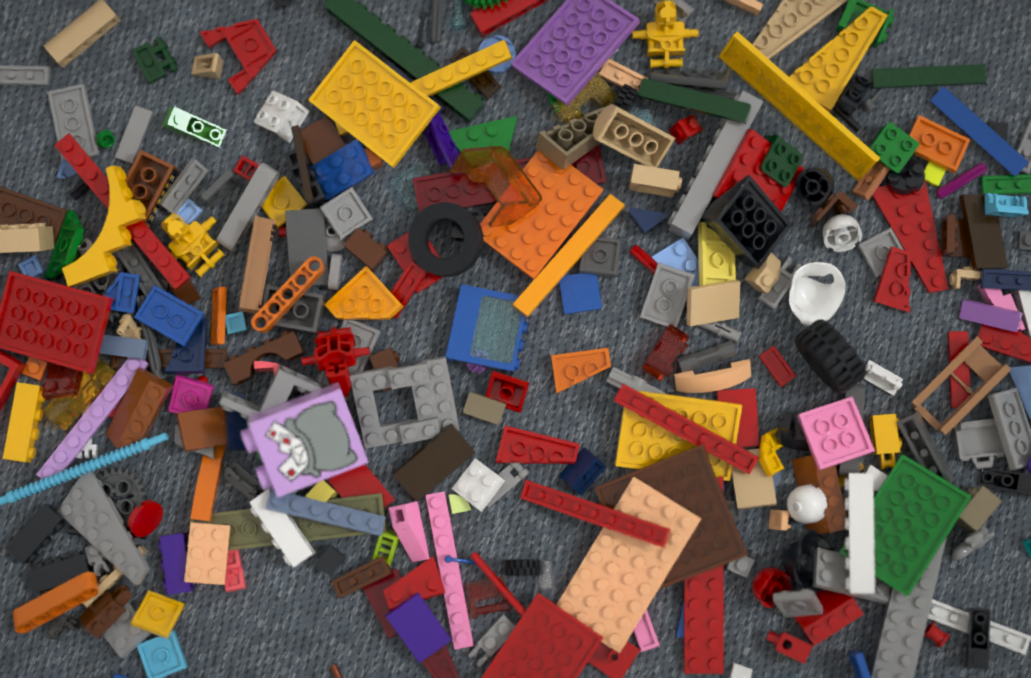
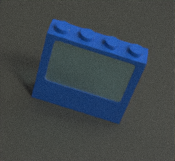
[446,284,528,375]

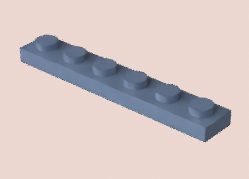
[265,489,386,537]

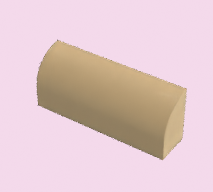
[43,0,121,68]

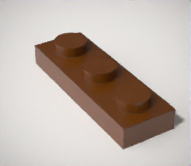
[332,556,392,599]

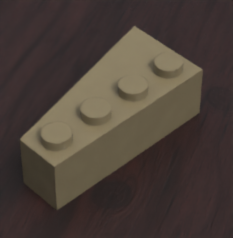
[536,107,605,170]

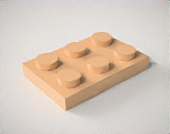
[185,523,230,585]

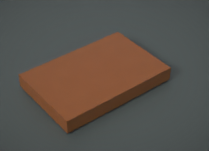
[176,406,227,452]

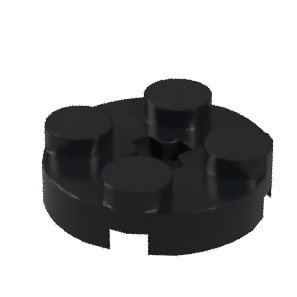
[886,160,925,195]

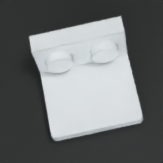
[254,91,309,143]

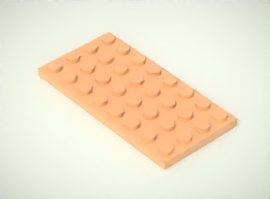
[557,477,702,653]

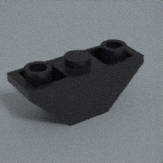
[835,74,871,116]

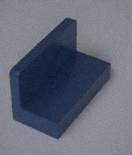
[559,448,606,496]

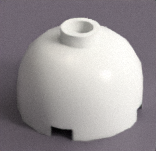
[822,214,862,252]
[787,484,827,524]

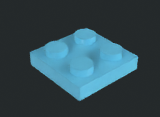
[137,630,188,678]

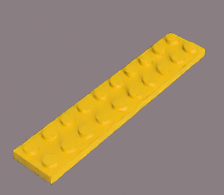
[718,32,880,181]

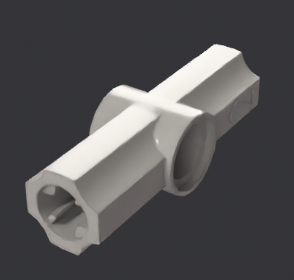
[606,367,665,394]

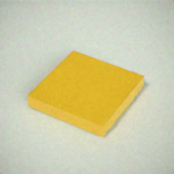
[262,176,308,228]
[131,590,185,639]

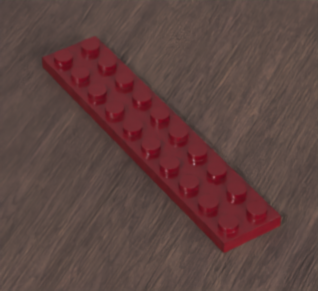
[413,145,606,213]

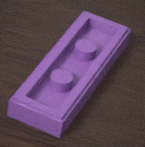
[959,299,1022,332]

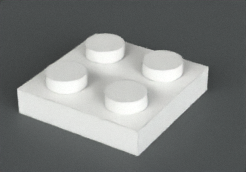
[452,458,505,512]

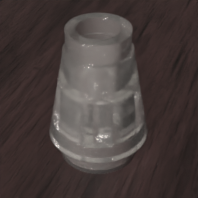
[536,561,556,590]

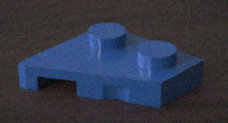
[104,272,141,314]

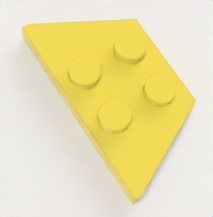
[698,222,736,286]

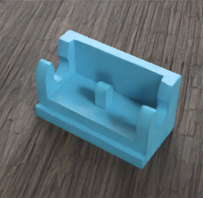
[985,193,1029,217]

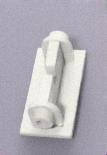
[863,360,903,396]

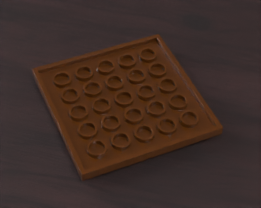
[594,444,748,589]

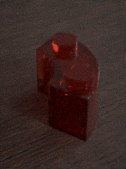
[641,324,689,381]

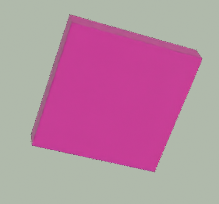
[167,374,214,414]

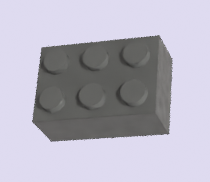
[259,285,326,335]

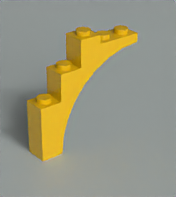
[62,165,146,287]

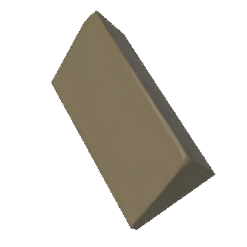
[463,391,506,425]

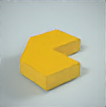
[759,427,784,477]

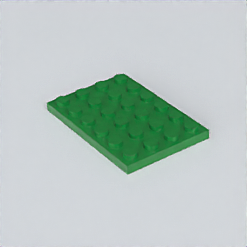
[839,454,972,597]

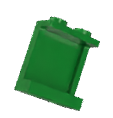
[835,0,895,48]

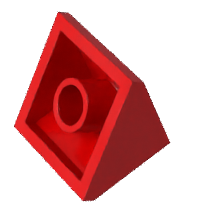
[486,371,530,413]

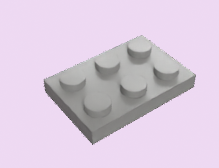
[640,262,695,329]

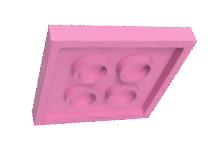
[797,397,875,470]

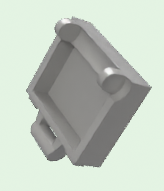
[953,419,1005,469]

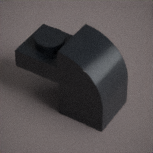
[776,411,810,451]

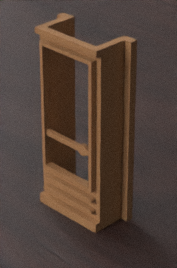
[238,216,276,314]
[911,336,1011,435]

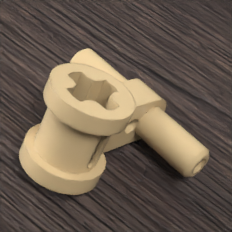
[116,310,144,340]

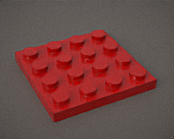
[712,129,804,212]

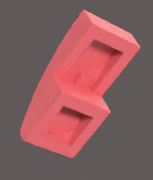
[254,361,285,374]
[225,549,246,592]

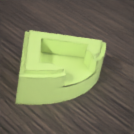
[449,495,471,514]

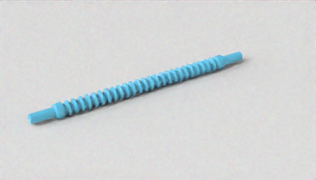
[0,432,169,505]

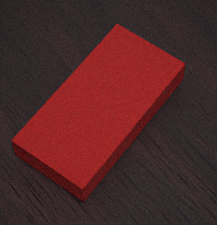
[758,346,797,388]

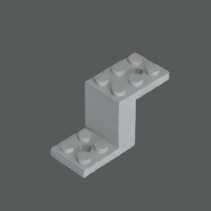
[219,364,327,419]

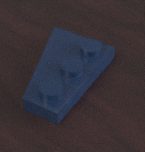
[164,317,208,374]

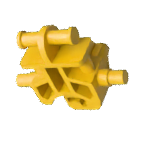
[632,1,698,69]
[161,213,225,278]

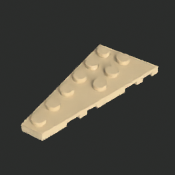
[752,0,847,60]

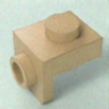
[949,267,981,290]

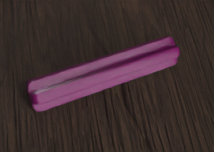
[936,163,987,199]

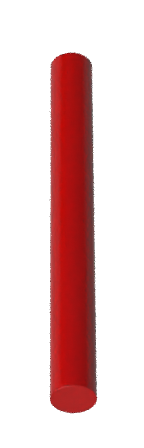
[470,551,526,616]

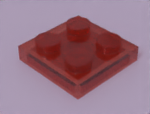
[42,362,83,399]

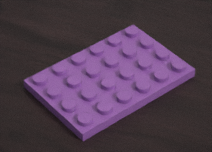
[510,0,640,106]

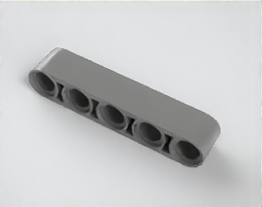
[216,163,280,252]

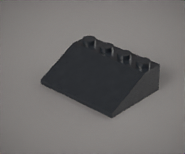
[702,175,792,269]

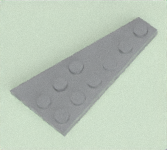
[57,469,150,585]

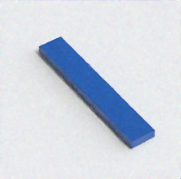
[930,86,1029,176]

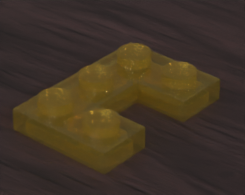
[551,72,617,124]

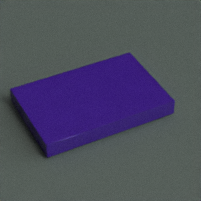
[386,592,451,663]

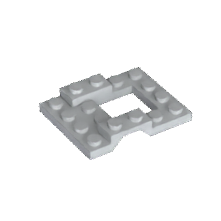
[350,356,460,449]

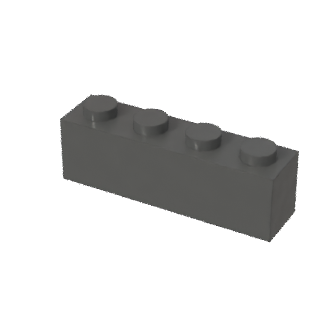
[897,410,955,484]

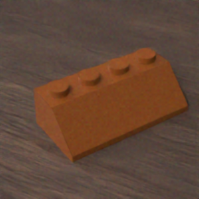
[106,367,174,456]
[792,455,847,534]

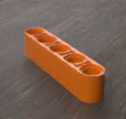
[251,256,325,333]
[12,572,99,633]

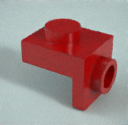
[669,114,703,145]

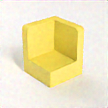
[306,480,338,502]

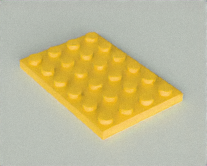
[308,40,441,168]
[615,390,742,481]

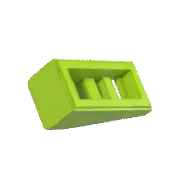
[371,529,399,567]

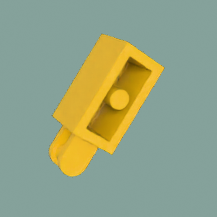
[869,414,902,470]

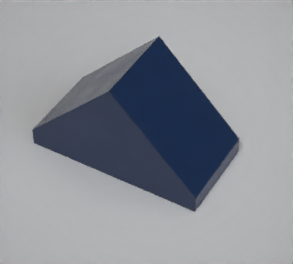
[628,207,667,235]

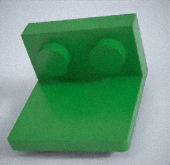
[868,121,920,174]

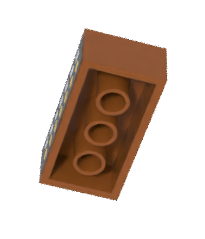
[105,150,179,228]

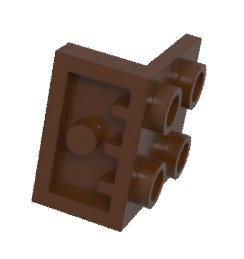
[809,191,858,228]
[941,214,970,258]

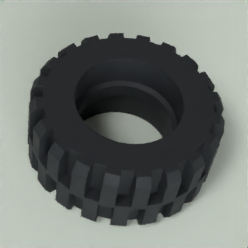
[795,319,866,394]

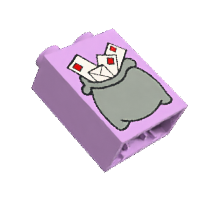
[241,382,368,497]

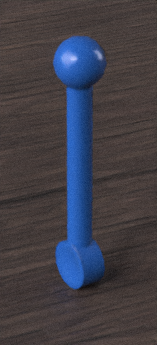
[444,555,477,566]

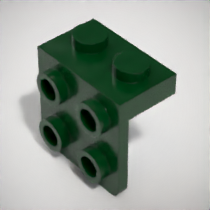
[760,134,804,187]

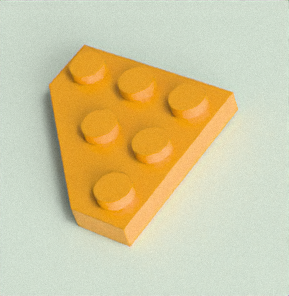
[324,266,404,320]

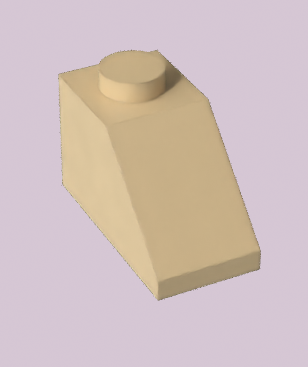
[744,253,781,294]

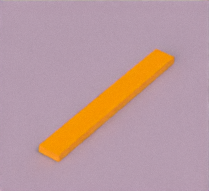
[513,194,625,318]

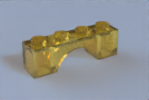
[43,356,117,431]

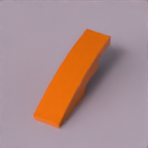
[190,445,226,521]

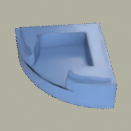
[56,159,77,179]

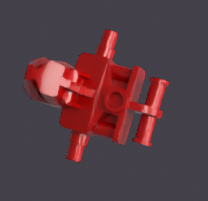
[302,326,370,397]

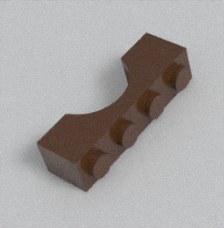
[223,330,306,386]

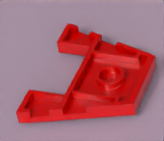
[200,19,277,95]

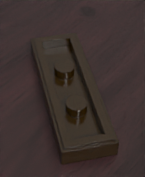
[449,47,502,100]

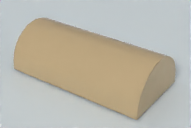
[593,104,675,167]

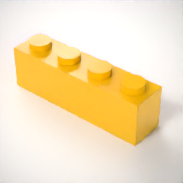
[3,382,47,463]

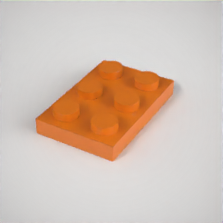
[909,115,970,173]

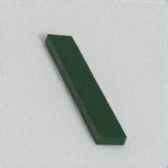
[871,64,987,89]
[637,78,752,124]

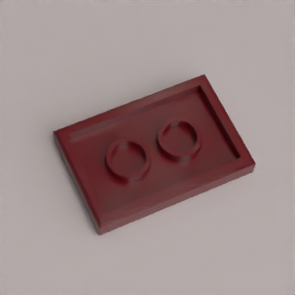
[363,568,402,639]

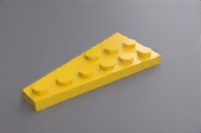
[789,6,888,112]

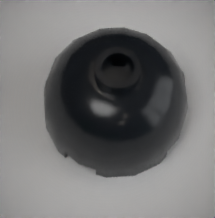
[795,167,835,205]

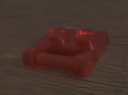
[465,576,510,619]

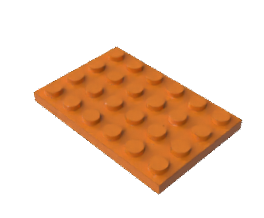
[480,150,604,280]

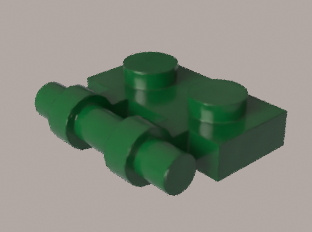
[132,37,178,85]

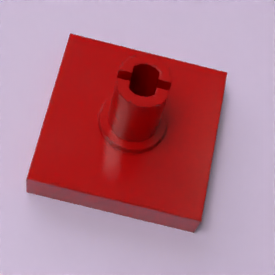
[588,641,640,678]

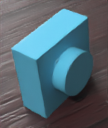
[225,311,248,335]

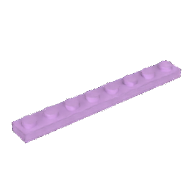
[36,358,150,486]

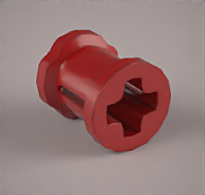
[924,622,949,648]

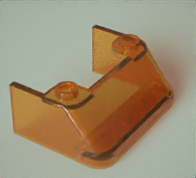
[449,146,542,227]

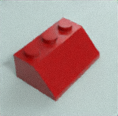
[793,589,864,646]

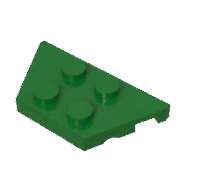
[449,116,517,166]
[44,209,84,280]

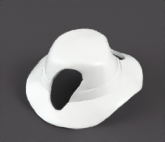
[789,262,845,326]

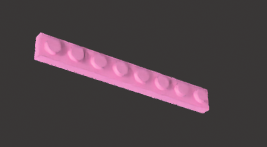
[426,491,474,650]

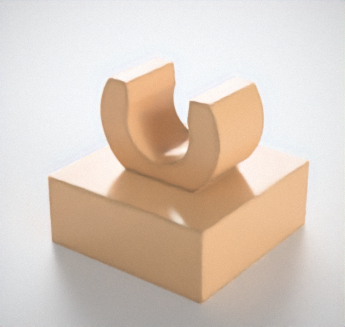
[769,510,792,531]

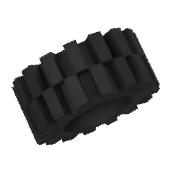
[613,84,638,112]
[505,559,540,576]

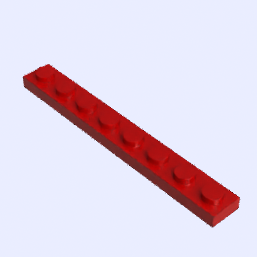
[613,383,759,475]
[520,480,671,548]

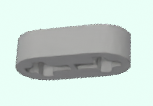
[328,254,343,290]

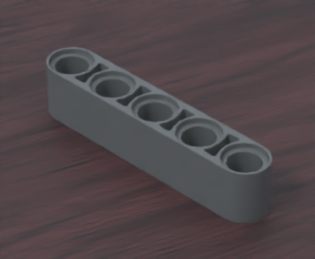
[837,384,865,477]

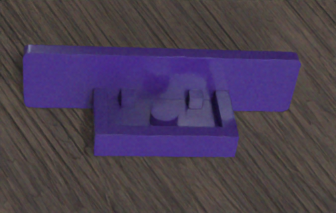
[424,111,467,174]

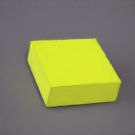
[924,162,946,187]

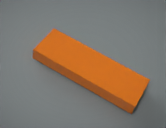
[210,287,227,346]

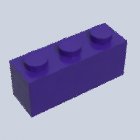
[158,533,195,595]

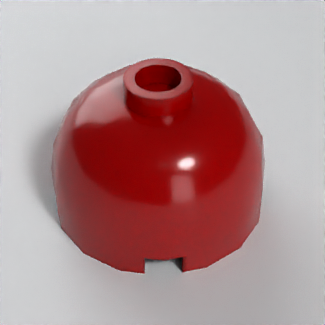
[752,567,792,608]

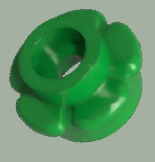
[96,130,115,148]

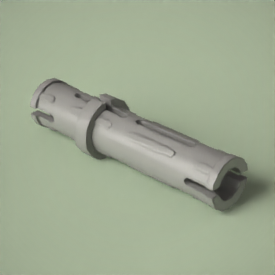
[684,314,742,343]

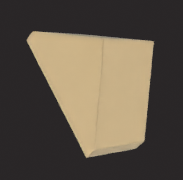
[191,53,223,79]

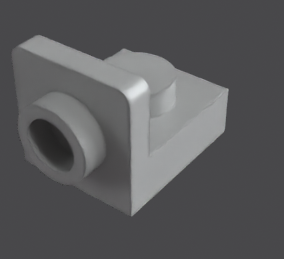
[725,556,754,578]

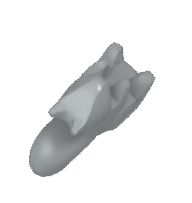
[952,522,995,560]

